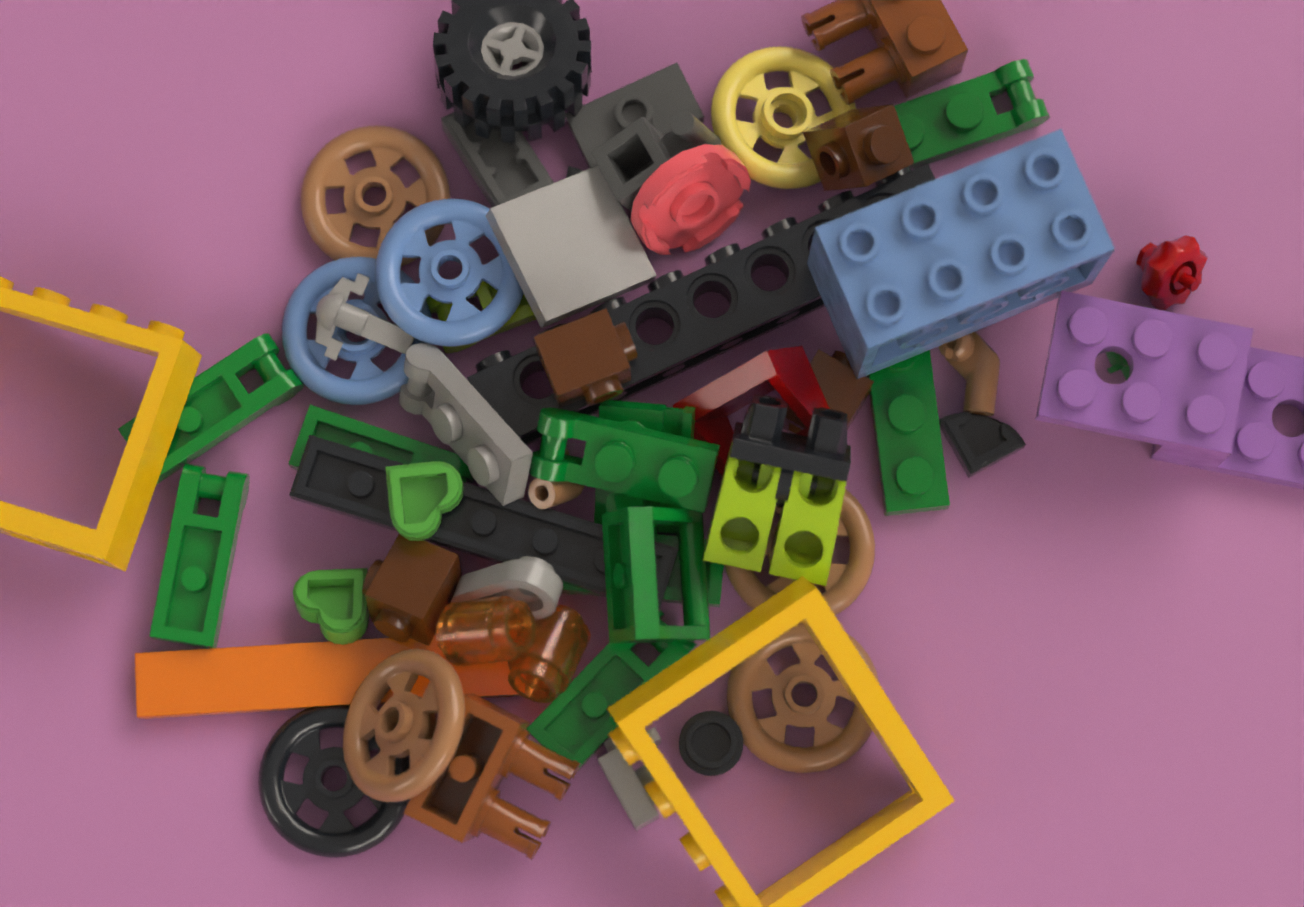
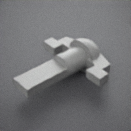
[315,273,414,361]

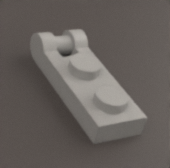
[399,343,533,506]

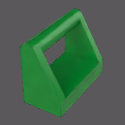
[602,507,710,644]

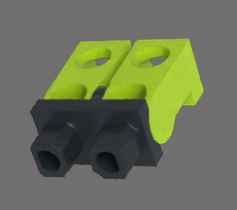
[703,394,851,586]

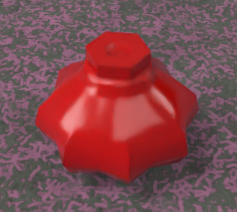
[1136,235,1208,310]

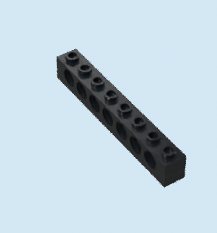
[467,163,935,446]

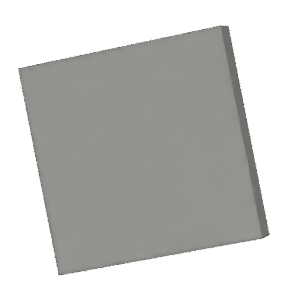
[485,165,657,328]

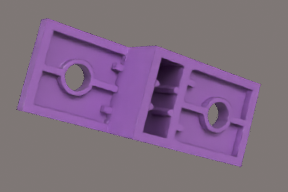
[1035,291,1304,489]

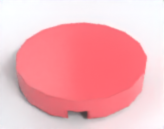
[630,144,751,255]

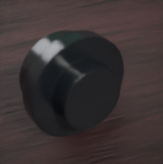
[679,711,743,776]

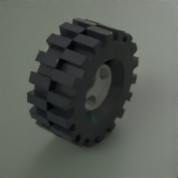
[433,0,592,143]

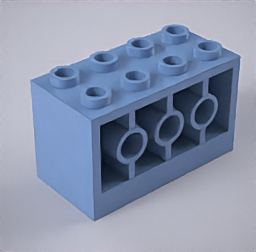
[807,129,1115,379]

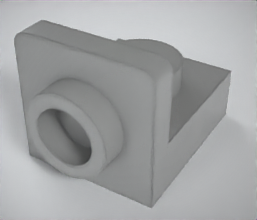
[598,727,661,831]

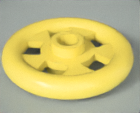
[711,46,857,189]

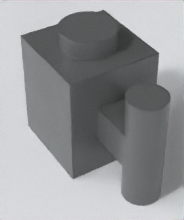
[591,110,722,212]

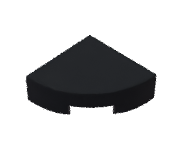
[939,412,1026,478]

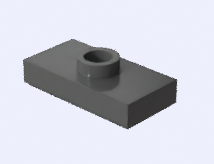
[565,62,704,169]
[441,112,554,208]

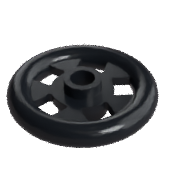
[258,705,411,858]

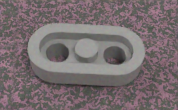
[451,556,563,631]

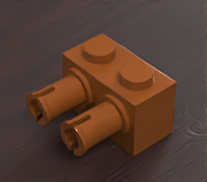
[801,0,968,105]
[403,693,580,860]

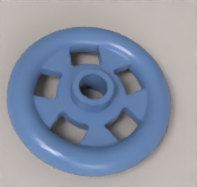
[375,198,524,347]
[282,257,432,405]

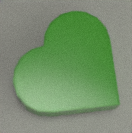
[385,461,464,541]
[293,568,369,645]

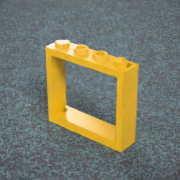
[0,276,202,572]
[607,576,955,907]

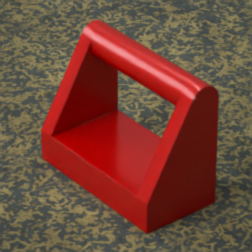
[672,346,830,476]

